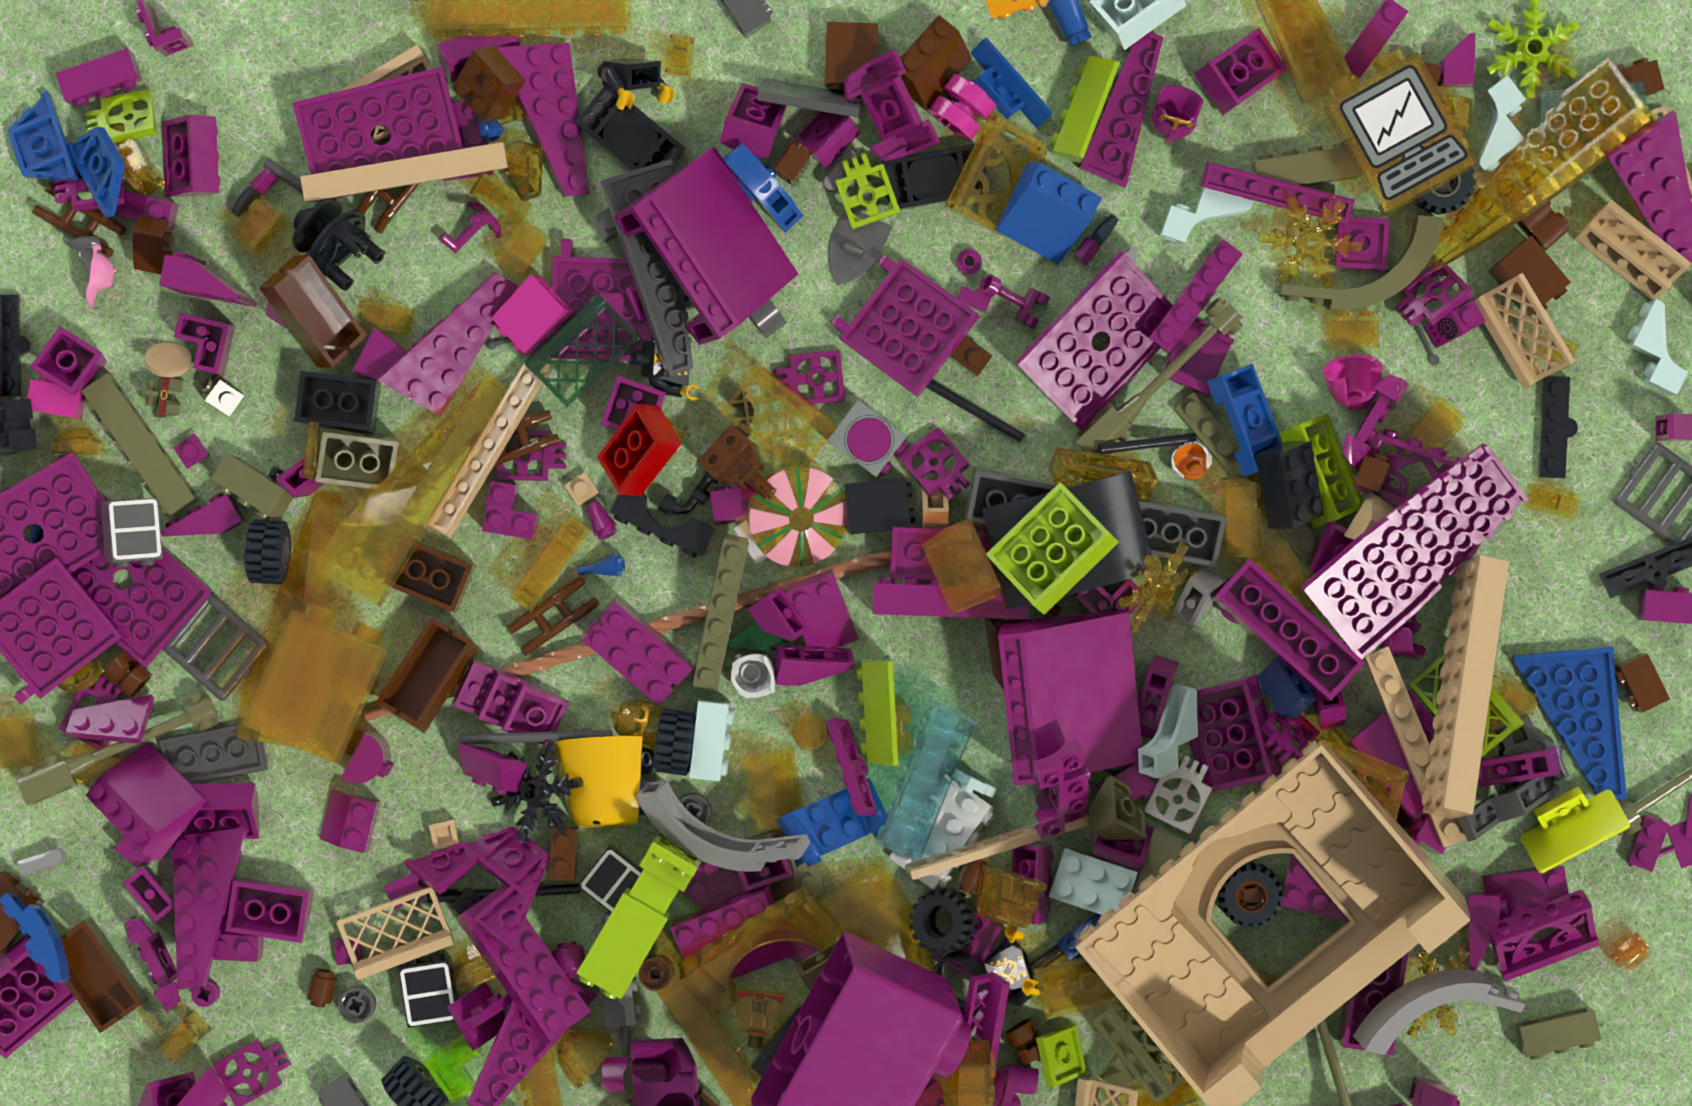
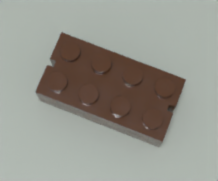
[259,255,367,368]
[375,616,479,734]
[60,917,149,1033]

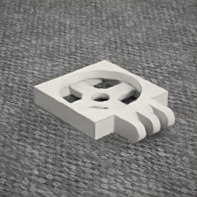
[1144,755,1212,834]

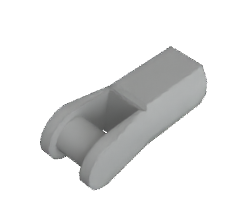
[824,149,862,192]
[17,849,67,877]

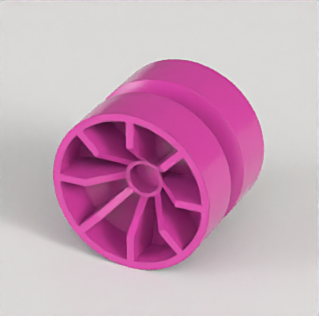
[928,74,997,142]

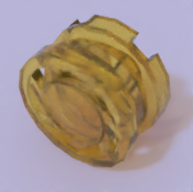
[792,714,828,750]

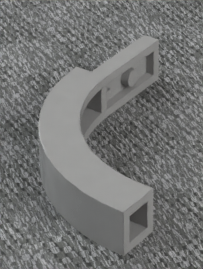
[636,780,810,872]
[1353,969,1526,1055]

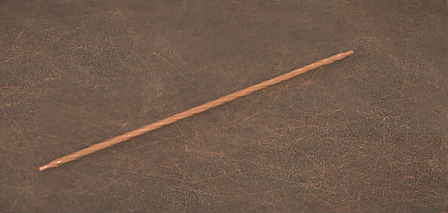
[364,473,1143,721]

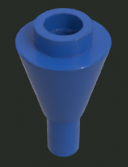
[478,117,504,142]
[577,552,625,577]

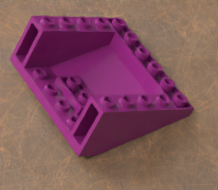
[613,146,798,345]
[998,610,1142,786]

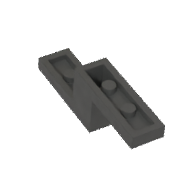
[1458,776,1559,842]

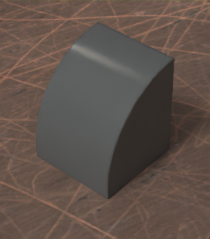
[750,299,787,338]

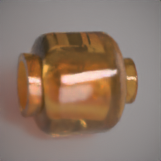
[1610,932,1650,970]

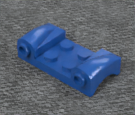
[1207,364,1283,477]
[776,778,891,867]

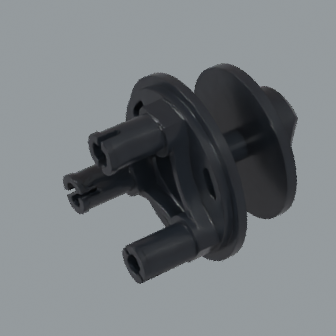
[292,199,386,291]

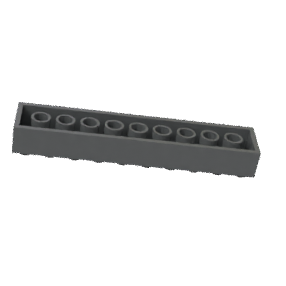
[964,467,1227,567]

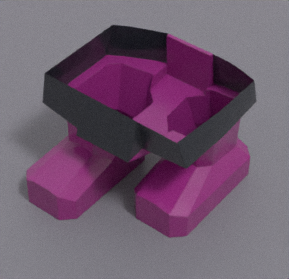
[600,1038,700,1106]

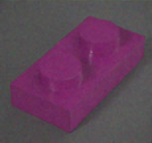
[1626,815,1670,872]

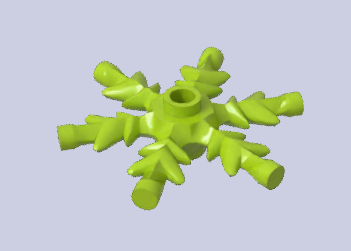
[1485,0,1580,100]

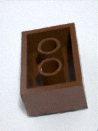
[382,536,476,613]

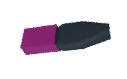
[231,167,278,217]
[1075,214,1119,266]

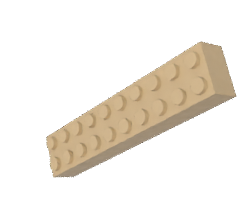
[1422,555,1509,819]

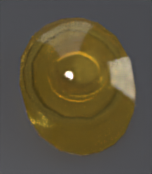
[57,658,102,692]

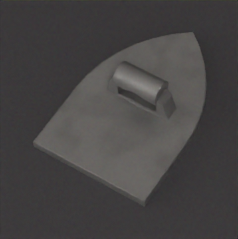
[829,208,892,285]

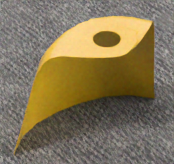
[552,736,643,828]

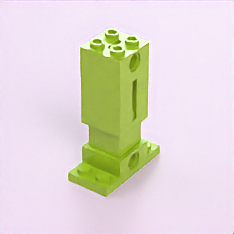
[576,832,701,1000]

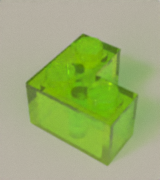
[423,1033,483,1104]

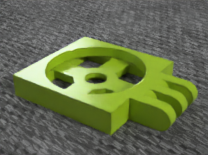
[85,88,157,143]
[835,152,900,230]

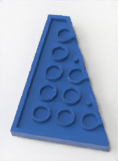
[1512,647,1627,800]

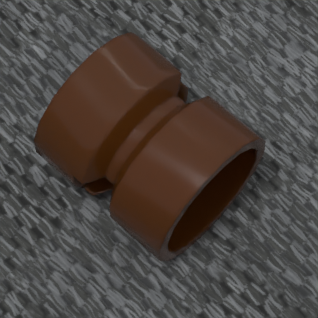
[103,651,152,698]
[638,954,675,991]
[1004,1017,1040,1065]

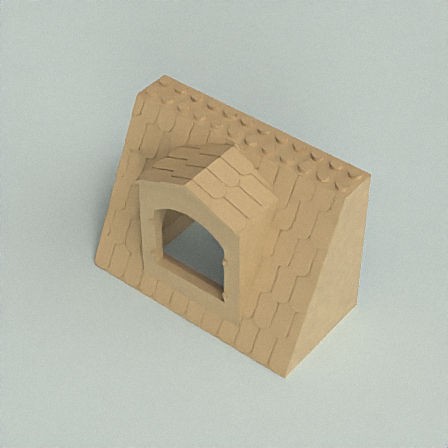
[1075,740,1471,1106]

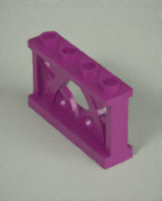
[1355,428,1463,506]
[1487,890,1600,982]

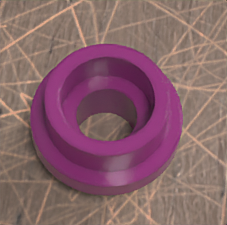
[957,249,982,275]

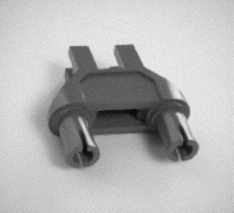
[1493,715,1570,790]

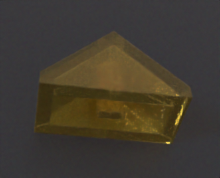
[1525,484,1581,521]

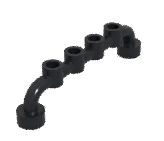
[658,387,754,515]

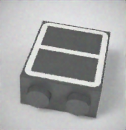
[100,498,163,568]

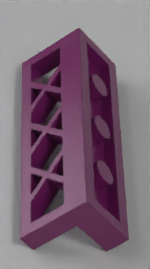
[957,972,1010,1076]

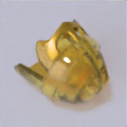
[610,699,666,750]

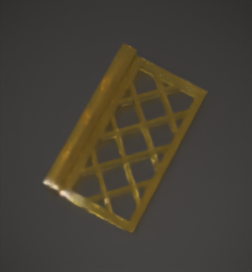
[720,363,838,474]

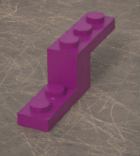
[1148,239,1243,354]

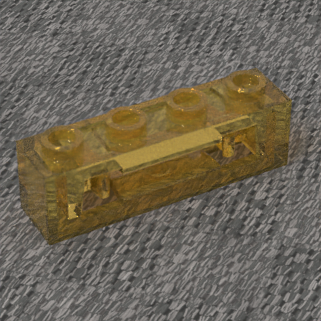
[1048,447,1158,500]
[510,512,591,612]

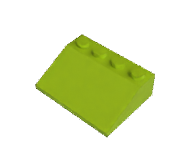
[986,482,1119,614]
[857,659,899,766]

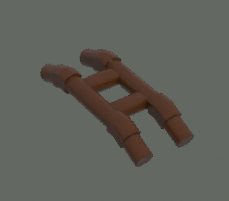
[31,183,127,258]
[355,183,421,234]
[465,410,560,468]
[506,576,599,656]

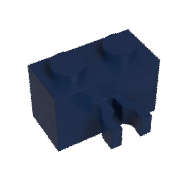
[1256,658,1317,718]

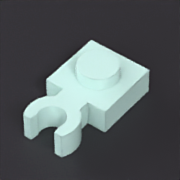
[951,769,997,797]

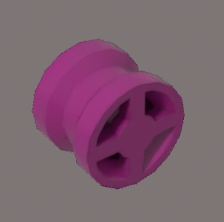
[191,979,220,1007]

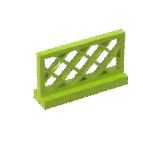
[1409,654,1524,758]

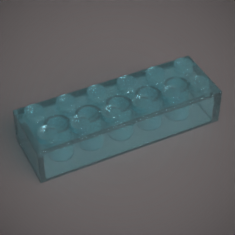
[877,701,977,861]

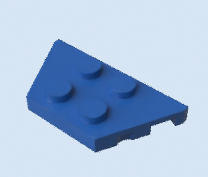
[7,91,79,181]
[67,127,125,217]

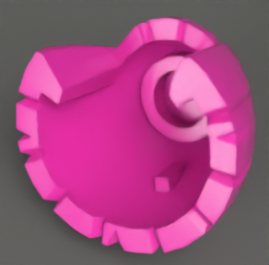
[1323,354,1383,411]

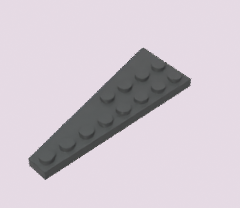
[600,159,693,377]

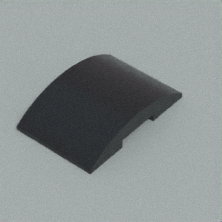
[982,471,1155,609]

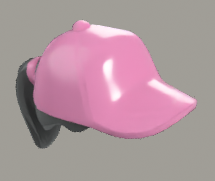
[63,236,116,307]

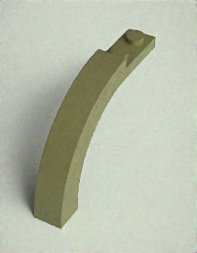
[1278,215,1444,310]

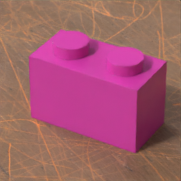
[27,376,85,419]

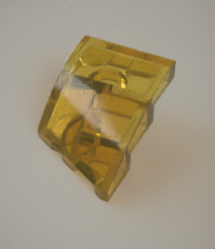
[976,864,1047,928]

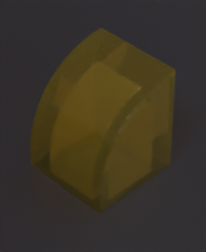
[665,34,695,77]

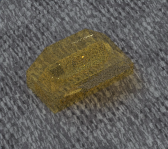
[50,428,106,455]
[453,945,496,992]

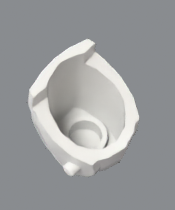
[730,653,775,698]

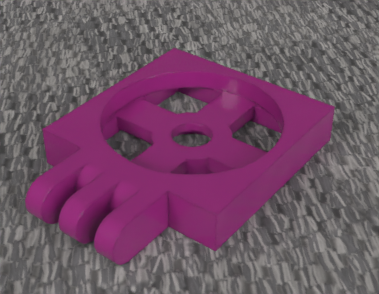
[54,164,125,212]
[1395,259,1474,326]
[773,350,845,406]
[898,427,970,500]
[497,430,566,481]
[59,674,122,750]
[1260,709,1320,763]
[213,1039,292,1106]

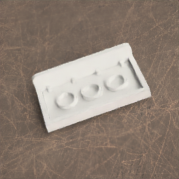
[889,774,995,890]

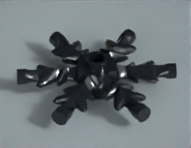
[491,742,583,842]

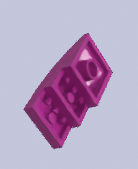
[452,658,569,746]

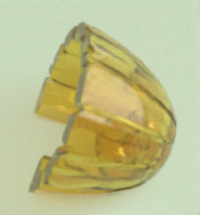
[557,1029,614,1088]

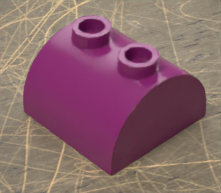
[341,730,394,784]
[1091,825,1154,873]

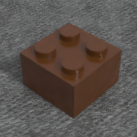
[452,46,526,123]

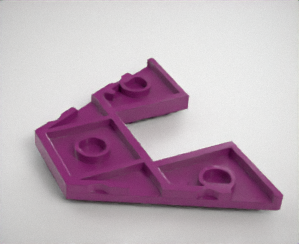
[404,826,549,953]

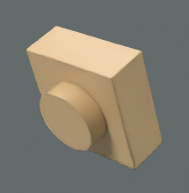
[564,472,599,507]
[429,819,460,850]

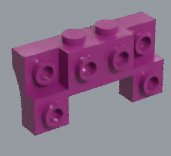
[1033,739,1091,840]

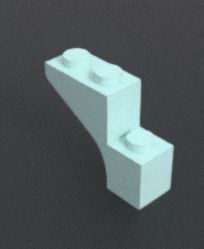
[1475,75,1526,173]
[1159,187,1254,245]
[1627,299,1688,396]
[1138,684,1198,779]

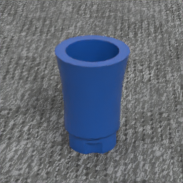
[1046,0,1092,48]

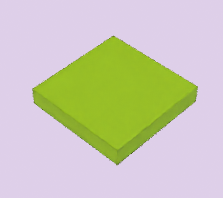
[1036,1024,1087,1088]

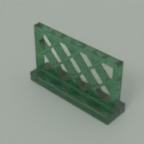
[524,292,641,407]

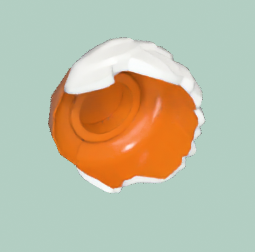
[1171,441,1212,481]

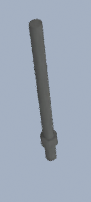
[459,728,613,744]

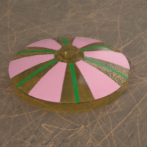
[747,465,848,567]

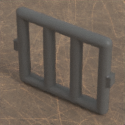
[1614,443,1692,545]
[163,593,269,701]

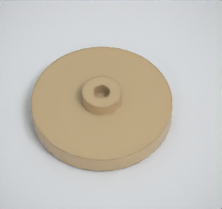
[145,342,192,377]

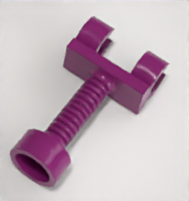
[981,274,1050,329]

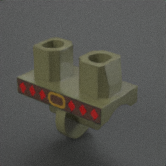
[139,376,183,418]

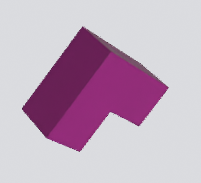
[957,277,992,313]

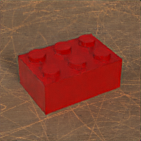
[597,404,682,496]

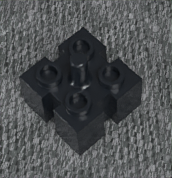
[0,398,38,456]

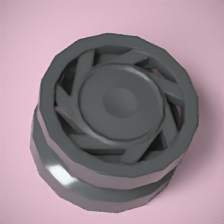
[679,793,711,824]
[338,986,377,1024]

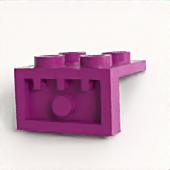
[136,0,194,56]

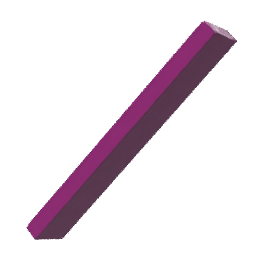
[1200,161,1355,225]

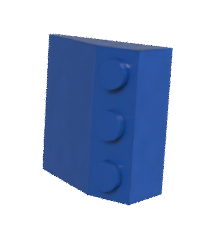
[995,161,1102,264]

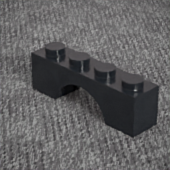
[610,494,716,558]

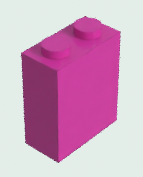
[491,274,574,355]

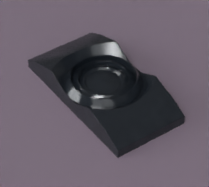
[575,87,686,171]
[880,142,990,210]

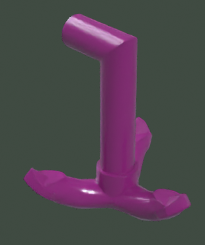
[438,202,501,254]

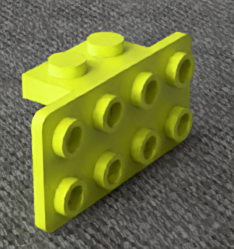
[1520,786,1630,873]

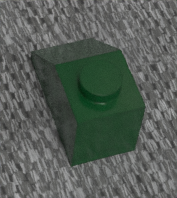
[728,621,785,652]

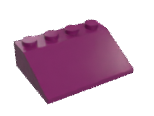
[159,251,258,308]
[1189,675,1283,792]
[1348,690,1435,822]
[85,742,207,861]
[670,884,797,990]
[0,936,76,1059]

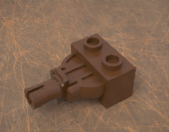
[697,423,777,501]

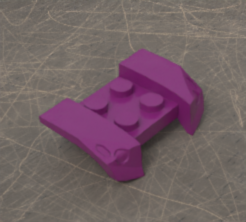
[844,49,940,162]
[1342,375,1409,474]
[123,916,180,1013]

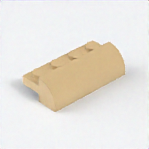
[1575,200,1691,300]

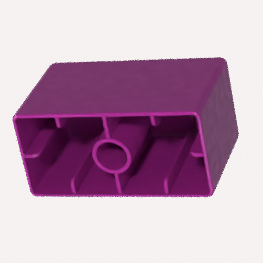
[751,932,971,1106]

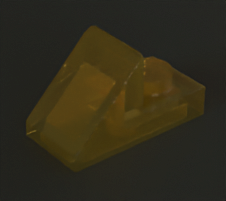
[360,301,415,335]

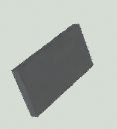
[757,78,862,117]
[158,720,268,784]

